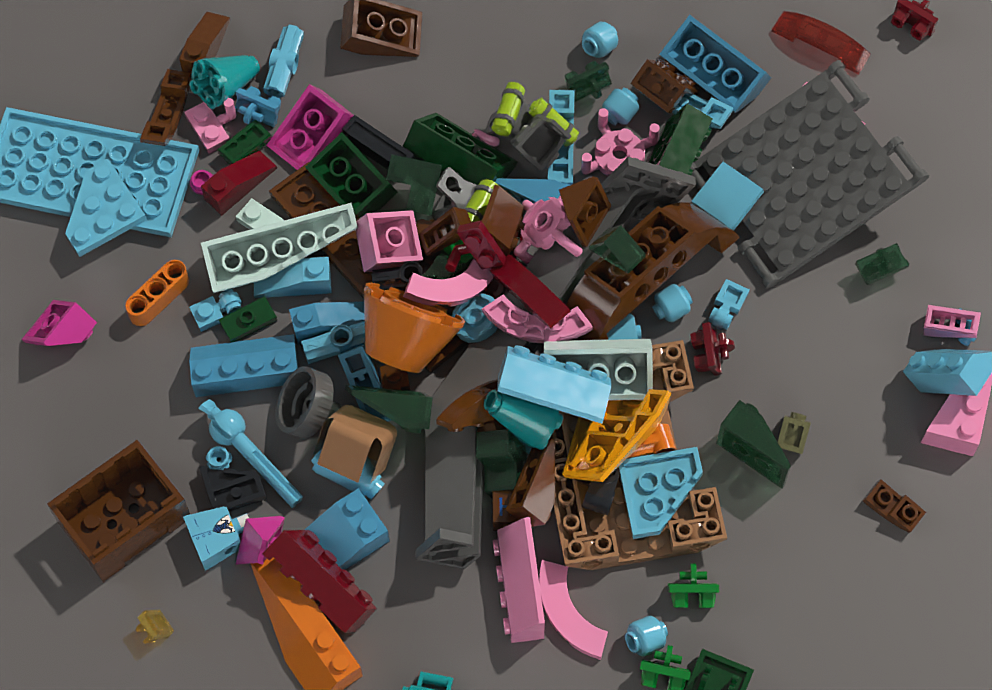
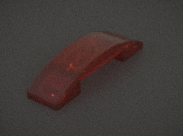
[772,11,871,74]

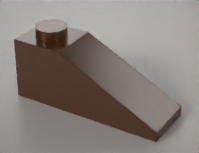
[179,12,230,77]
[505,439,555,527]

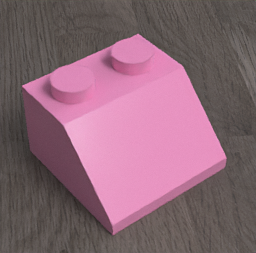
[356,211,423,272]

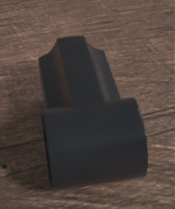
[372,261,424,291]

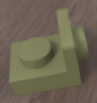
[776,412,811,454]

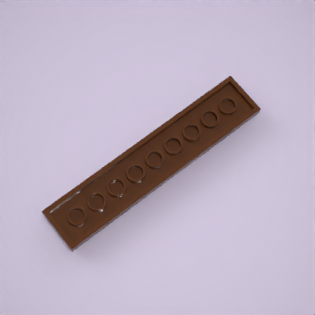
[269,162,468,373]

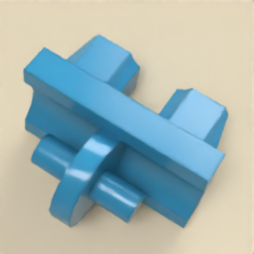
[235,86,281,128]

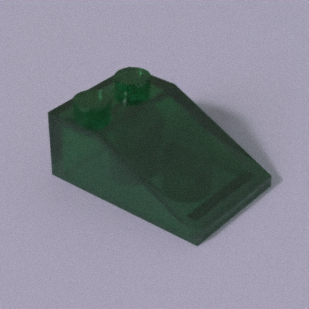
[345,385,433,433]
[716,400,791,489]

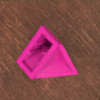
[235,516,285,565]

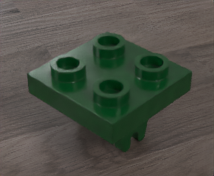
[685,649,754,690]

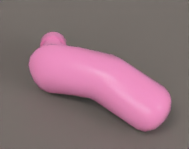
[472,129,500,147]

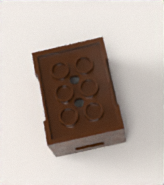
[47,440,190,582]

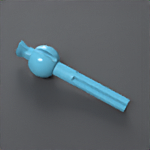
[199,399,303,508]

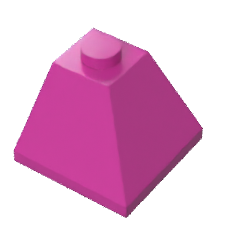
[21,300,97,346]

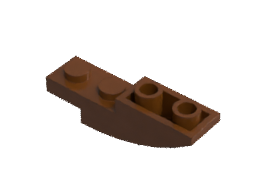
[436,379,498,432]

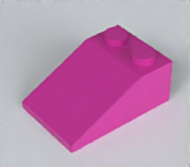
[266,84,354,170]

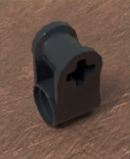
[582,467,620,516]

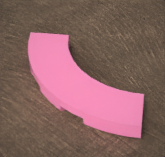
[403,259,494,306]
[482,294,593,344]
[539,560,608,660]

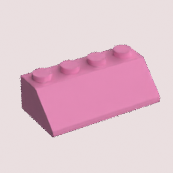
[493,517,545,643]

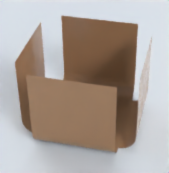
[313,405,397,483]

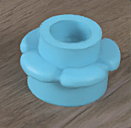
[206,446,232,470]

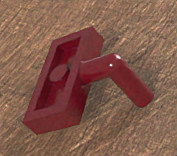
[445,221,506,272]

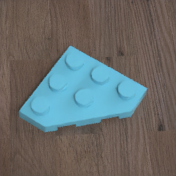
[65,159,147,257]
[619,447,703,539]

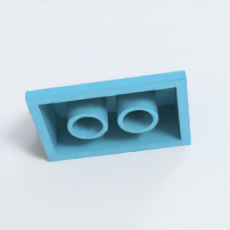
[903,349,992,396]

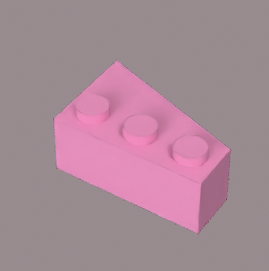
[921,373,992,456]

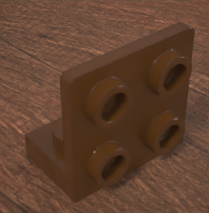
[630,58,700,113]

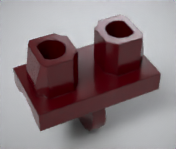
[891,0,939,41]
[690,322,735,376]

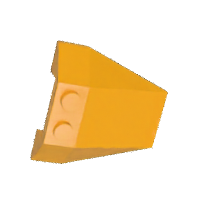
[562,389,671,482]

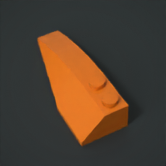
[250,557,363,690]

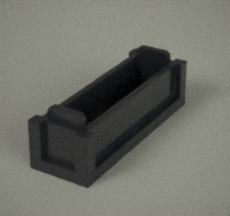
[342,115,415,181]

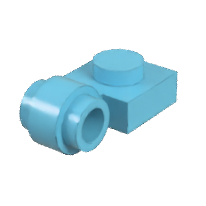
[708,279,749,330]
[189,289,242,332]

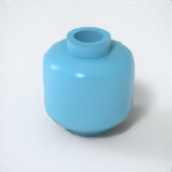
[582,21,618,58]
[602,87,639,126]
[652,284,693,322]
[625,616,668,656]

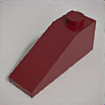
[201,151,277,216]

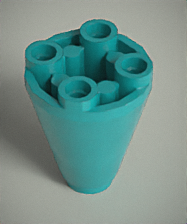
[189,55,260,109]
[484,390,563,450]

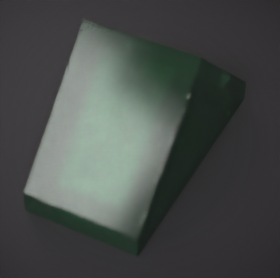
[589,225,646,274]

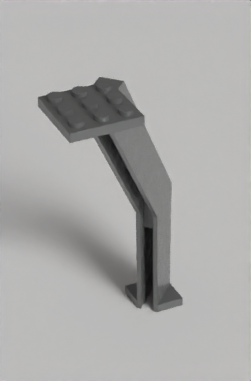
[416,157,696,569]

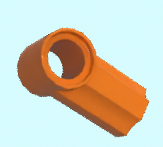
[628,424,676,458]

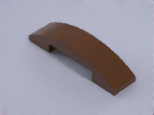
[140,69,191,146]

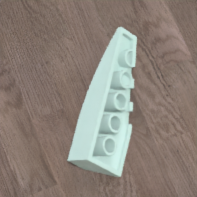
[201,203,358,293]

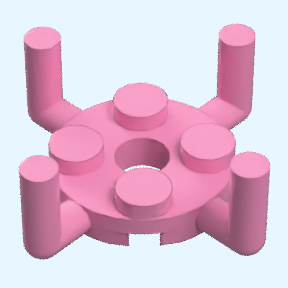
[581,108,660,176]
[514,196,582,265]

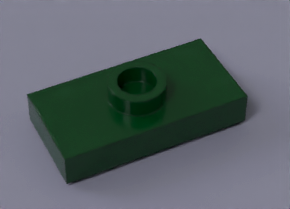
[217,120,272,165]
[219,296,277,342]

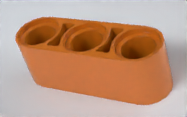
[125,260,190,326]

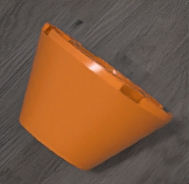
[364,283,465,373]

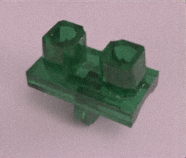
[565,61,612,102]
[855,243,909,285]

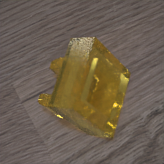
[136,610,174,644]

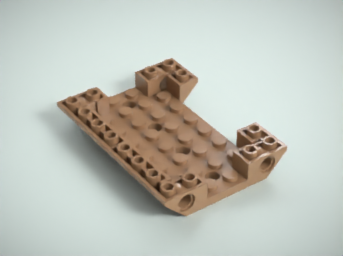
[549,340,727,570]

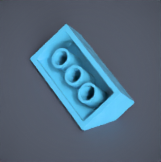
[497,345,612,424]

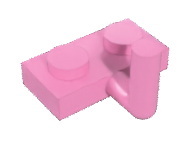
[184,98,236,154]

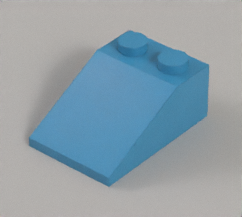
[304,488,390,570]

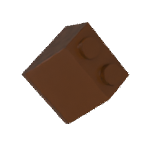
[482,185,525,256]

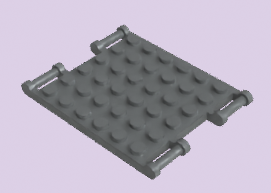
[690,60,930,289]

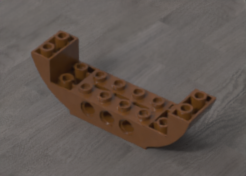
[566,202,740,341]

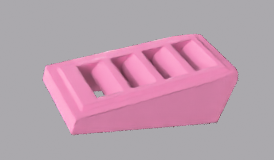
[924,305,981,338]

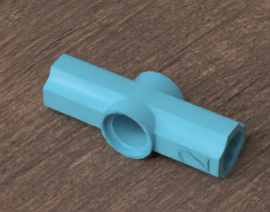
[263,25,304,98]
[301,321,365,364]

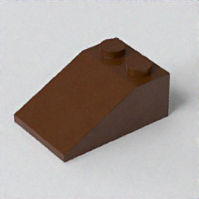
[340,0,422,57]

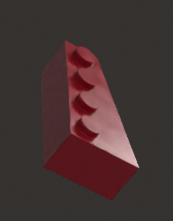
[262,530,377,633]

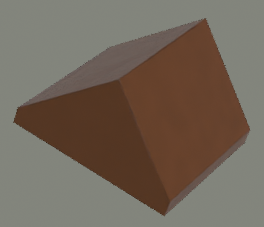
[559,176,611,248]

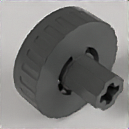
[276,366,341,439]

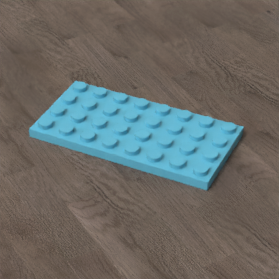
[0,107,199,238]

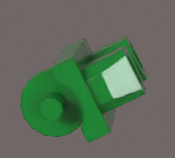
[668,563,719,608]
[640,645,691,690]

